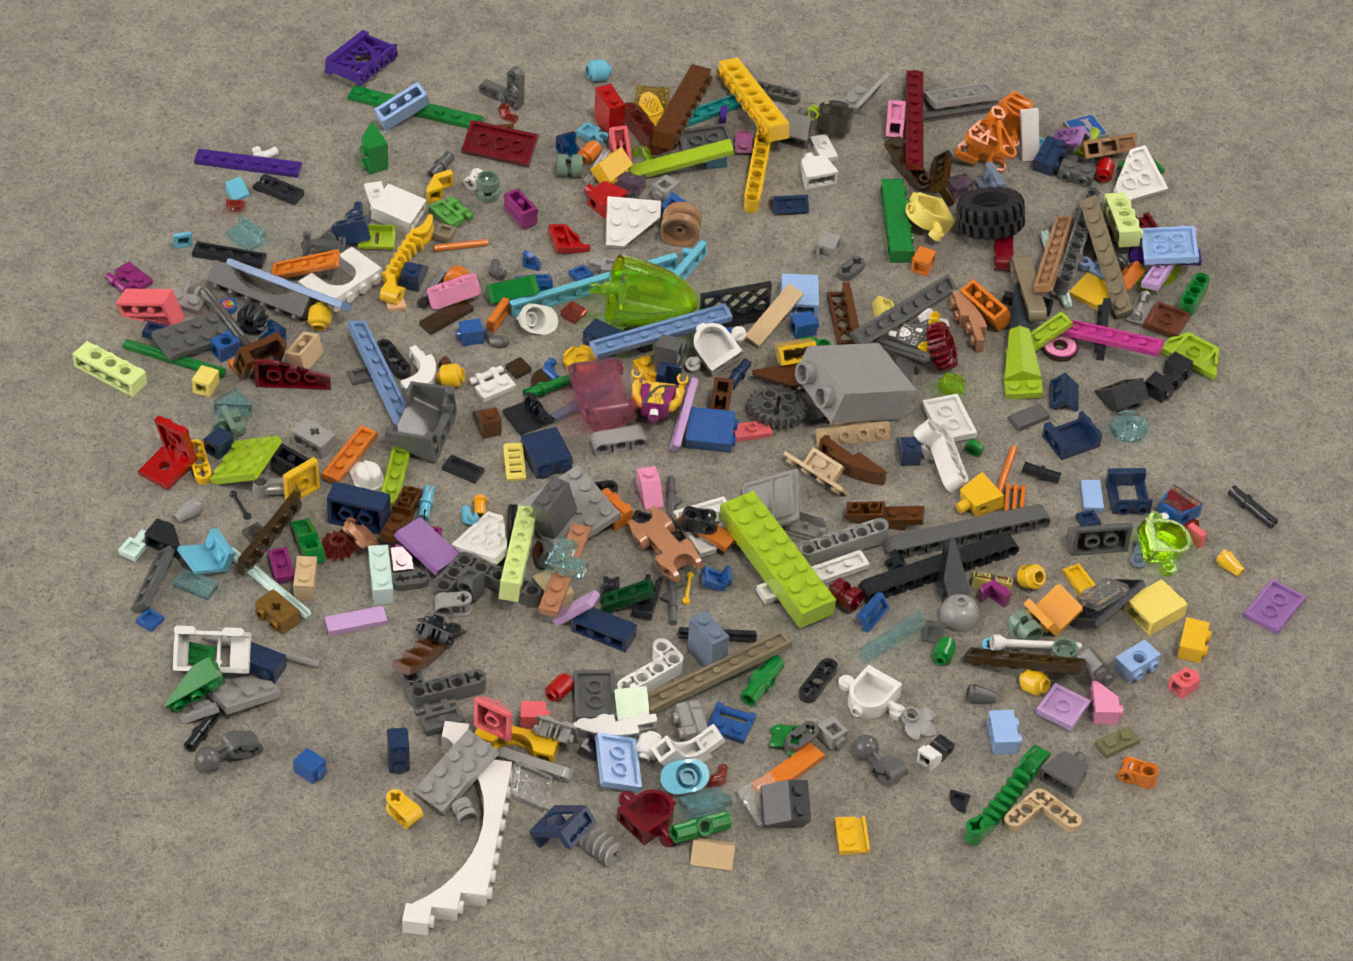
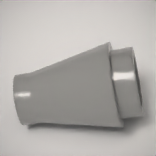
[172,498,203,524]

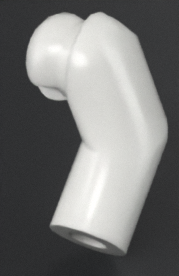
[251,146,279,158]

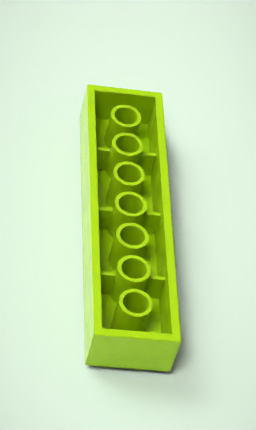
[719,490,836,628]

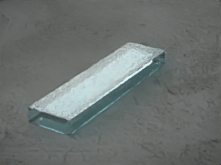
[860,610,925,663]

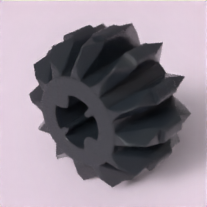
[236,303,269,335]

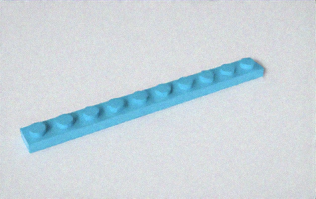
[509,253,678,318]

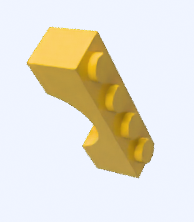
[475,725,560,763]

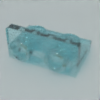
[225,214,266,251]

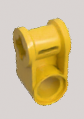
[386,789,424,829]

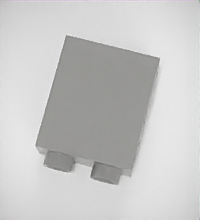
[794,343,916,423]

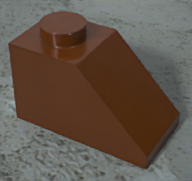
[473,407,502,439]

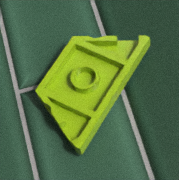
[1160,332,1219,381]

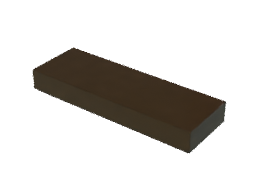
[419,300,474,335]

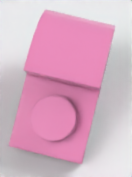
[885,100,906,138]

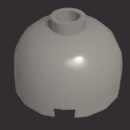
[939,594,979,632]

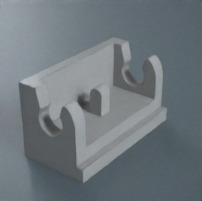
[785,509,829,540]

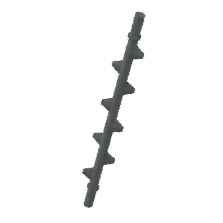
[661,476,684,625]

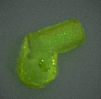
[632,146,653,161]

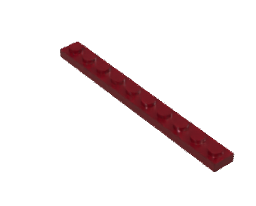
[905,70,924,171]

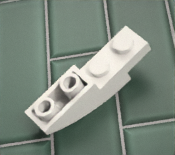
[573,713,657,740]

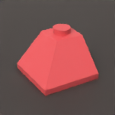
[474,696,512,742]

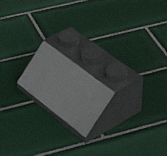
[1066,523,1133,556]

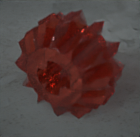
[322,529,355,562]

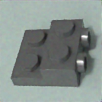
[1057,153,1098,187]

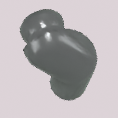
[484,330,509,348]

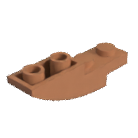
[949,290,987,353]

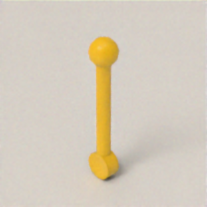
[682,572,694,605]

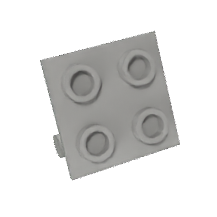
[533,715,579,744]

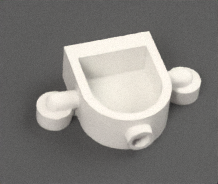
[685,323,746,376]
[838,665,905,720]

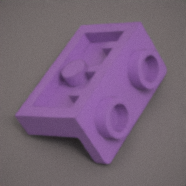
[1053,126,1092,149]

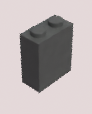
[531,476,578,538]

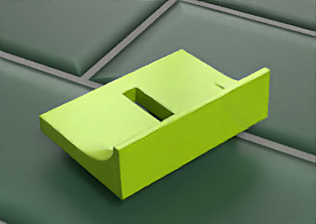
[358,224,396,250]

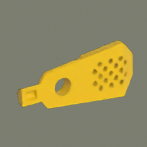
[638,91,664,127]

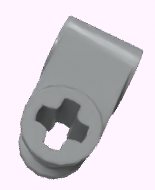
[434,591,473,618]

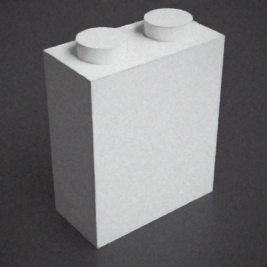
[370,183,427,234]

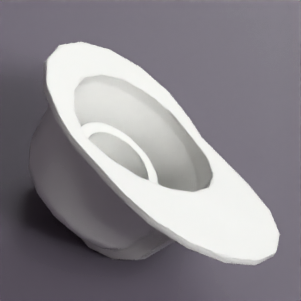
[516,304,558,335]
[350,460,384,490]

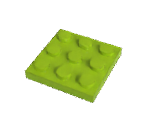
[209,436,282,485]

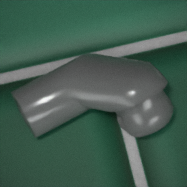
[489,259,507,280]

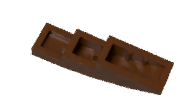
[391,638,449,675]

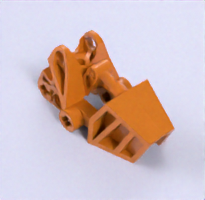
[954,91,1033,173]

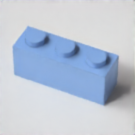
[374,82,430,131]

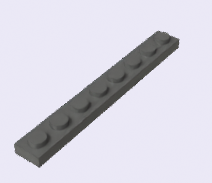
[849,274,958,344]

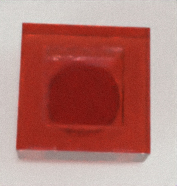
[226,199,246,212]
[560,301,586,324]

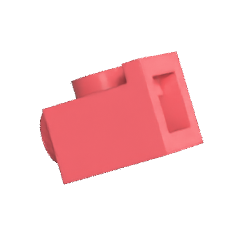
[1168,667,1201,700]

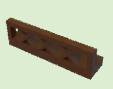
[827,282,859,345]

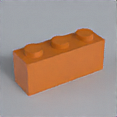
[960,279,1011,332]

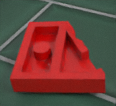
[548,224,591,254]

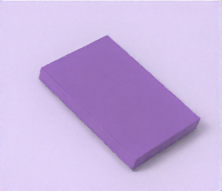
[394,517,459,575]
[1243,579,1306,635]

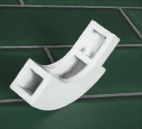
[401,345,436,395]
[651,724,726,767]

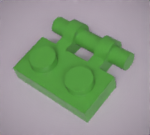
[428,196,474,227]

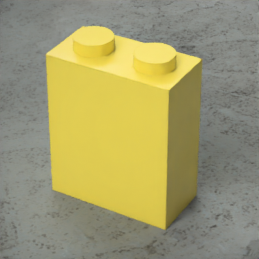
[1124,579,1188,636]

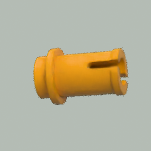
[473,494,488,519]

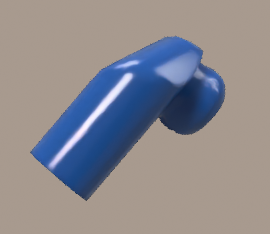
[543,357,560,380]

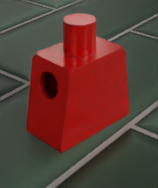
[584,181,629,219]

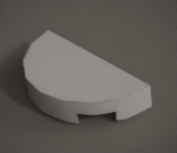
[180,700,219,724]

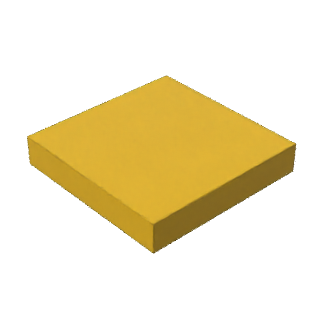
[1069,272,1110,311]
[283,457,320,500]

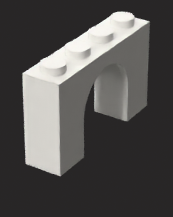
[298,247,382,312]

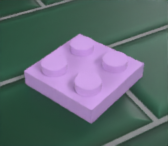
[1035,683,1091,731]

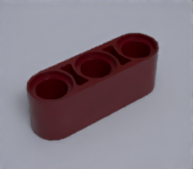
[994,235,1014,272]

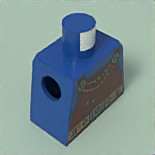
[1156,484,1203,528]

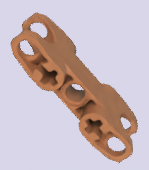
[626,506,704,583]

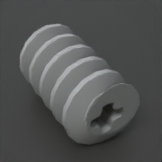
[577,824,621,867]

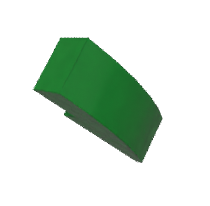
[290,518,326,563]

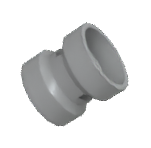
[451,797,478,827]

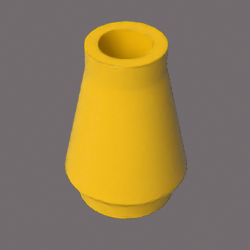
[1216,549,1245,577]

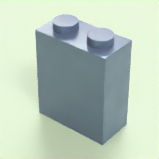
[687,611,729,667]

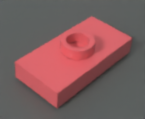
[733,421,773,442]

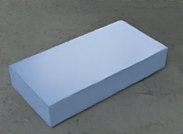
[1080,480,1104,512]

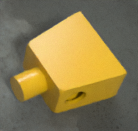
[955,472,1004,517]

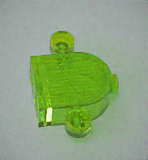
[1137,511,1192,577]

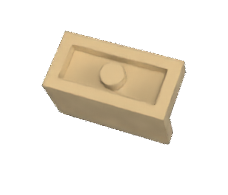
[690,838,736,871]

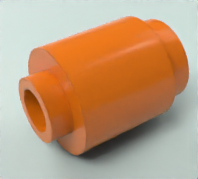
[577,140,602,165]

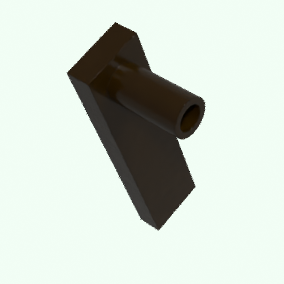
[930,150,957,206]

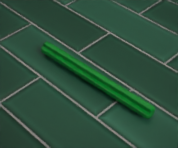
[123,339,226,379]

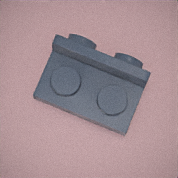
[974,162,1006,188]

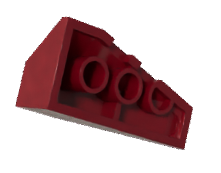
[254,359,331,390]

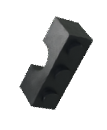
[1145,351,1194,403]

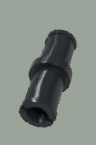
[1021,461,1061,484]

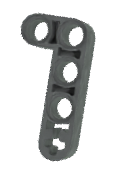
[404,669,486,708]

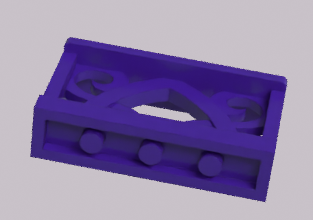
[325,30,398,86]

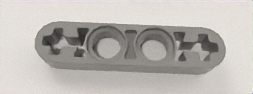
[496,747,574,782]

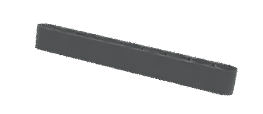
[1053,187,1101,295]
[884,504,1051,559]

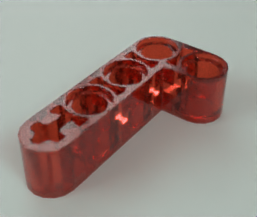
[625,102,677,155]

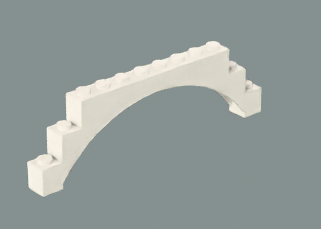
[402,721,516,935]

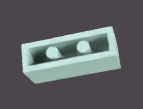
[368,545,393,605]

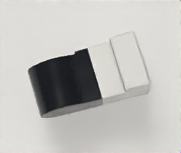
[917,734,955,772]

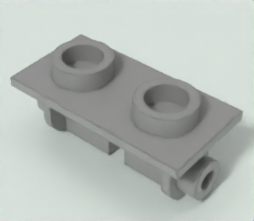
[1127,291,1154,325]

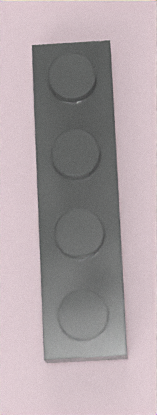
[131,546,175,613]

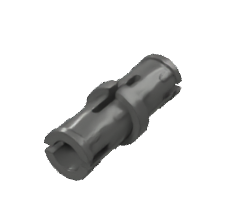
[427,151,455,178]

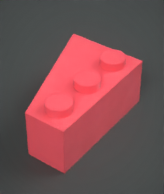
[116,289,185,326]

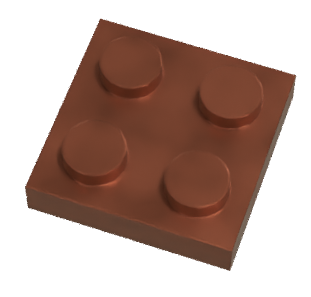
[1143,300,1191,338]

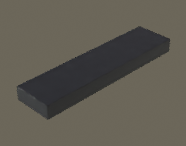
[192,241,267,269]

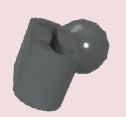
[195,730,263,773]
[853,734,908,784]

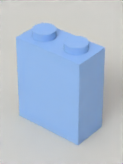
[781,274,819,317]

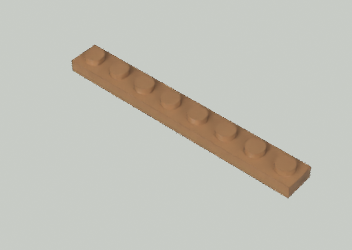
[1033,215,1074,293]

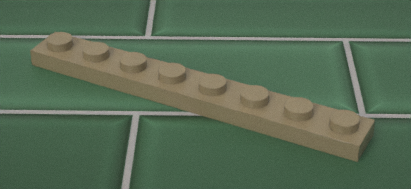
[1079,195,1134,319]
[647,630,793,714]

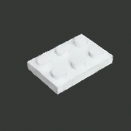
[922,394,977,442]

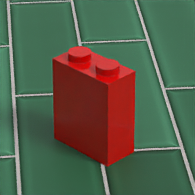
[594,84,626,134]

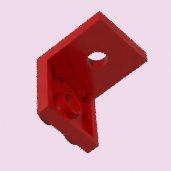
[138,415,198,490]

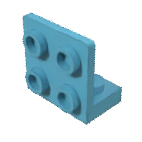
[177,528,235,574]

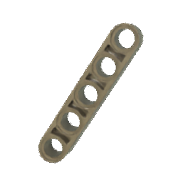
[1010,256,1047,322]

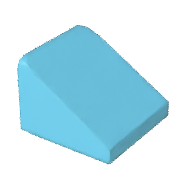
[225,177,250,202]
[173,231,193,249]

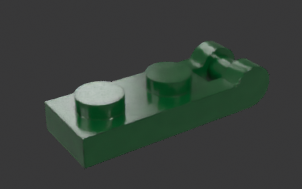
[600,578,655,614]

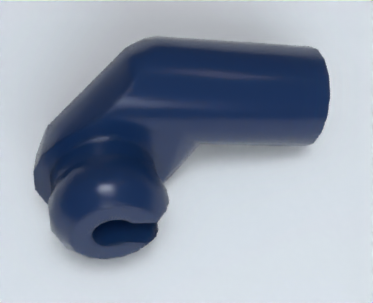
[345,201,363,219]

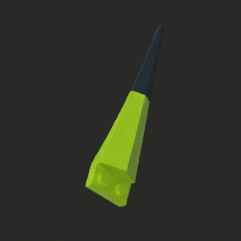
[1004,282,1043,399]

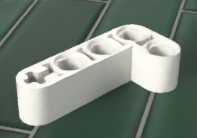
[914,419,968,493]
[617,638,683,693]

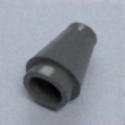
[966,683,997,703]

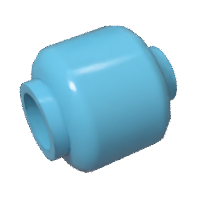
[585,59,612,82]

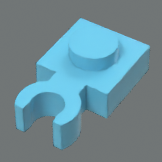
[576,121,609,146]

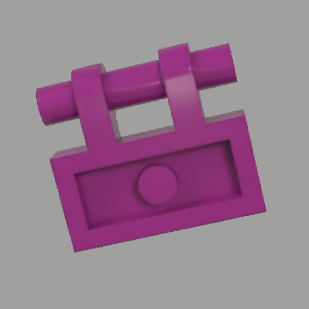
[105,262,153,293]

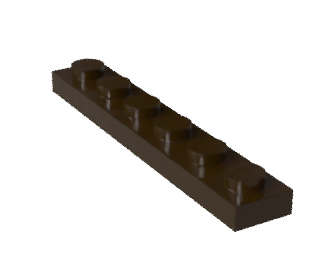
[237,490,302,576]
[964,647,1086,675]

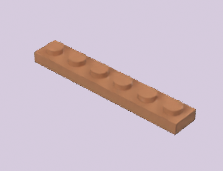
[538,523,591,617]

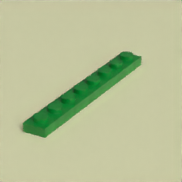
[348,85,484,129]

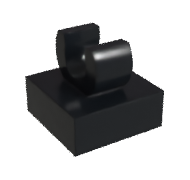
[884,549,907,571]

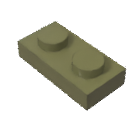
[1094,726,1140,759]

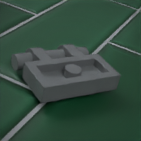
[415,698,465,736]

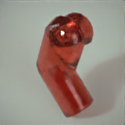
[498,103,519,124]
[706,764,728,788]

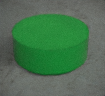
[964,439,984,457]

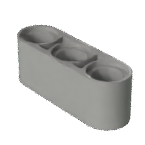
[590,425,648,456]

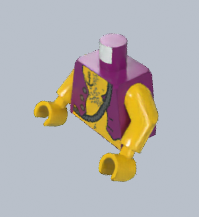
[631,368,689,422]

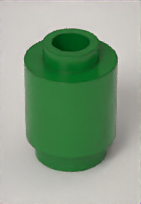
[932,636,956,666]

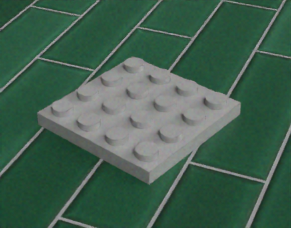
[517,464,621,554]

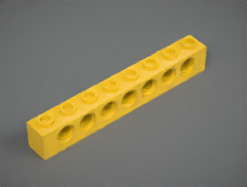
[717,57,789,142]

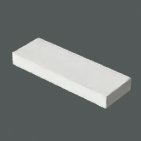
[1020,108,1039,161]

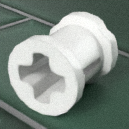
[463,168,482,191]

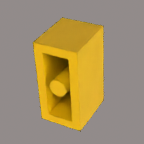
[590,147,633,184]
[1177,617,1212,663]

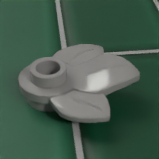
[901,707,936,741]

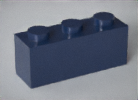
[572,607,637,653]

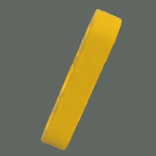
[191,439,212,485]

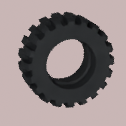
[957,186,1025,240]

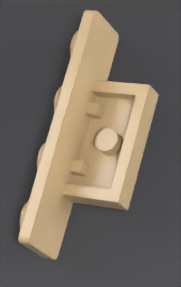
[816,421,890,447]
[783,447,849,496]

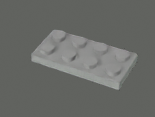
[924,82,1000,110]
[414,729,499,815]

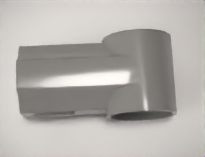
[252,474,284,499]

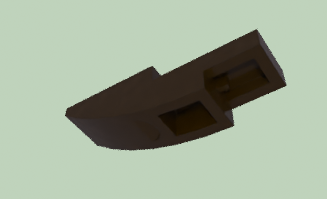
[884,136,931,191]

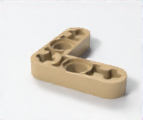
[1004,789,1082,833]

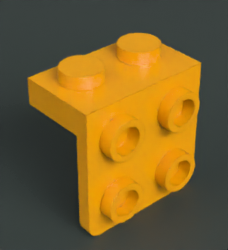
[1024,584,1083,636]

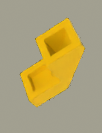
[426,169,454,204]

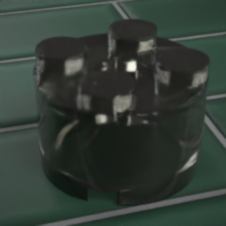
[817,100,853,138]

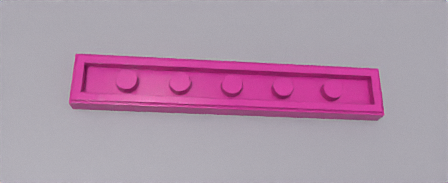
[1061,319,1164,357]

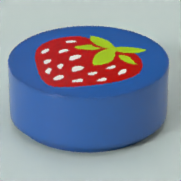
[220,298,238,315]

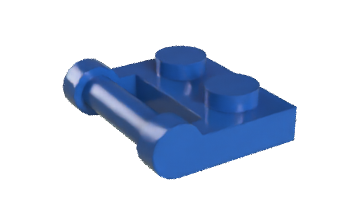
[707,701,757,744]

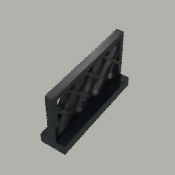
[699,281,772,328]

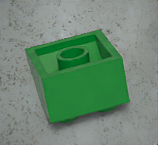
[360,122,388,175]

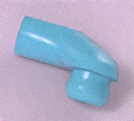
[461,505,479,525]

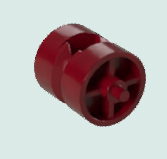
[829,577,864,613]

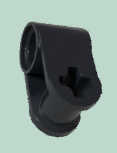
[678,506,717,535]

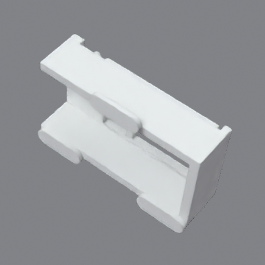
[173,626,251,673]

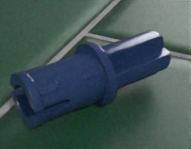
[728,358,751,390]

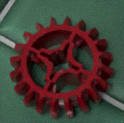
[926,322,958,371]

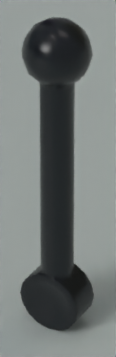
[229,491,251,520]

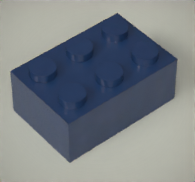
[327,481,391,535]

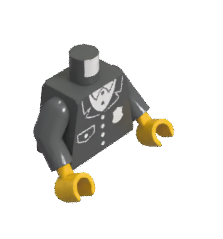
[888,311,941,352]

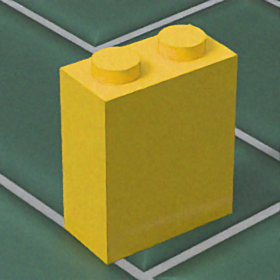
[774,338,816,366]

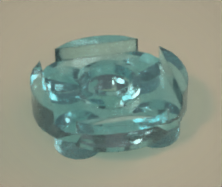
[1110,410,1149,442]

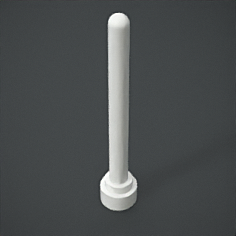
[990,634,1082,651]

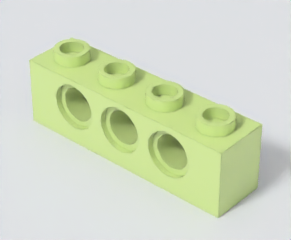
[1103,192,1143,247]
[73,341,147,397]

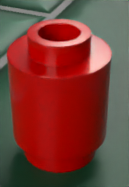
[1095,157,1115,183]
[545,673,574,702]

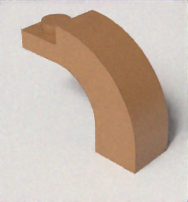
[1083,133,1138,159]

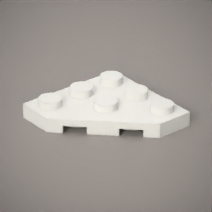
[1113,145,1168,202]
[605,196,661,249]
[672,496,727,558]
[451,511,508,565]

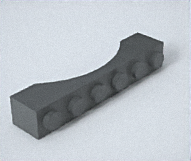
[207,260,316,321]

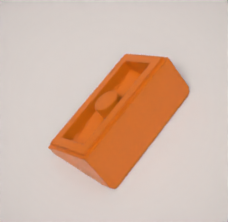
[1122,261,1145,290]

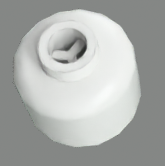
[635,731,662,763]

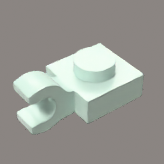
[118,529,146,562]

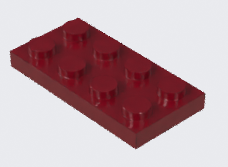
[461,120,539,167]

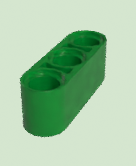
[1179,273,1210,317]
[485,274,540,304]

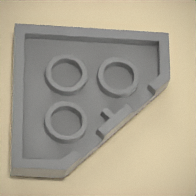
[207,673,281,714]

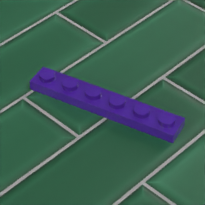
[194,148,302,178]

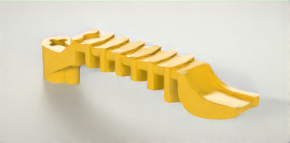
[380,214,434,305]

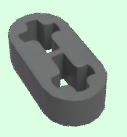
[837,256,865,281]
[392,570,429,591]
[784,721,819,752]

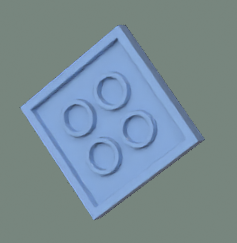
[1141,226,1199,265]

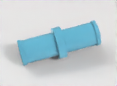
[417,485,435,522]

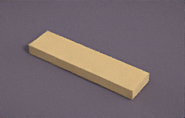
[746,283,804,348]

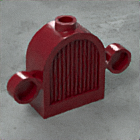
[617,789,676,847]

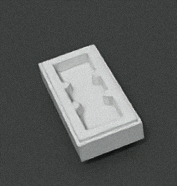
[810,134,838,162]
[364,181,384,207]

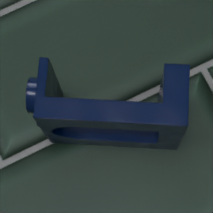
[1105,468,1153,515]
[529,805,596,849]

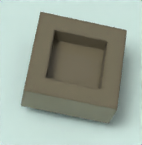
[433,223,457,243]

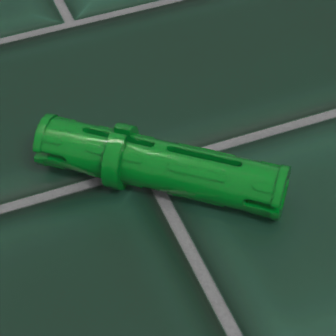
[522,372,577,398]

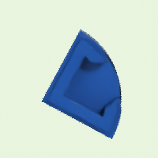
[522,250,541,271]

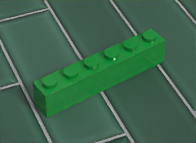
[880,179,915,263]

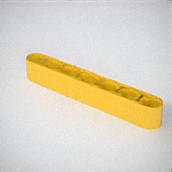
[744,128,772,213]

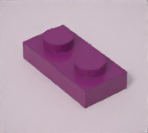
[267,547,295,584]

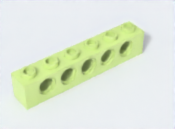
[499,505,536,602]

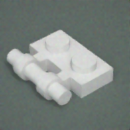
[468,366,516,402]

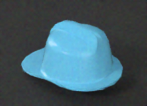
[660,759,709,794]

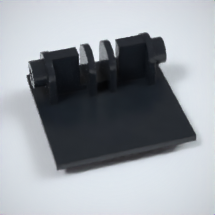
[503,392,554,435]
[416,615,467,646]

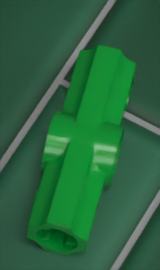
[740,655,785,706]
[669,810,733,843]

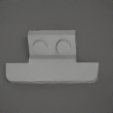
[839,72,890,114]

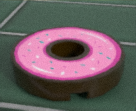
[1042,335,1079,362]

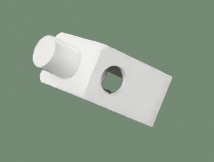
[800,152,838,190]

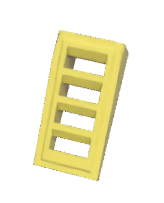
[503,443,526,481]

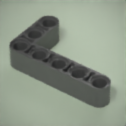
[435,552,541,608]

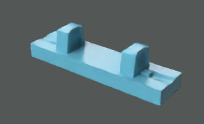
[663,240,708,296]

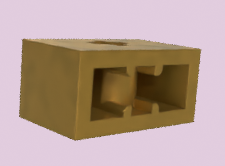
[255,589,301,635]

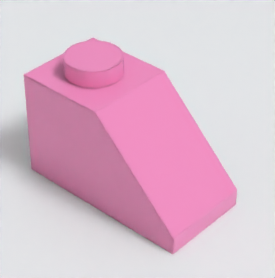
[636,466,664,511]
[1090,681,1123,724]

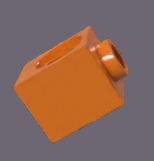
[911,246,936,276]

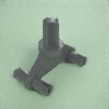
[301,228,348,257]

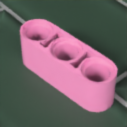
[426,273,481,309]

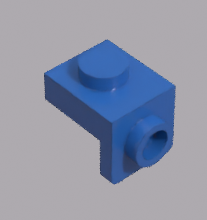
[701,565,733,591]

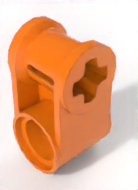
[1117,756,1159,789]

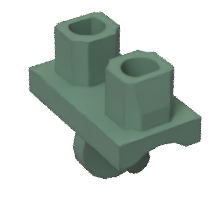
[212,405,246,441]

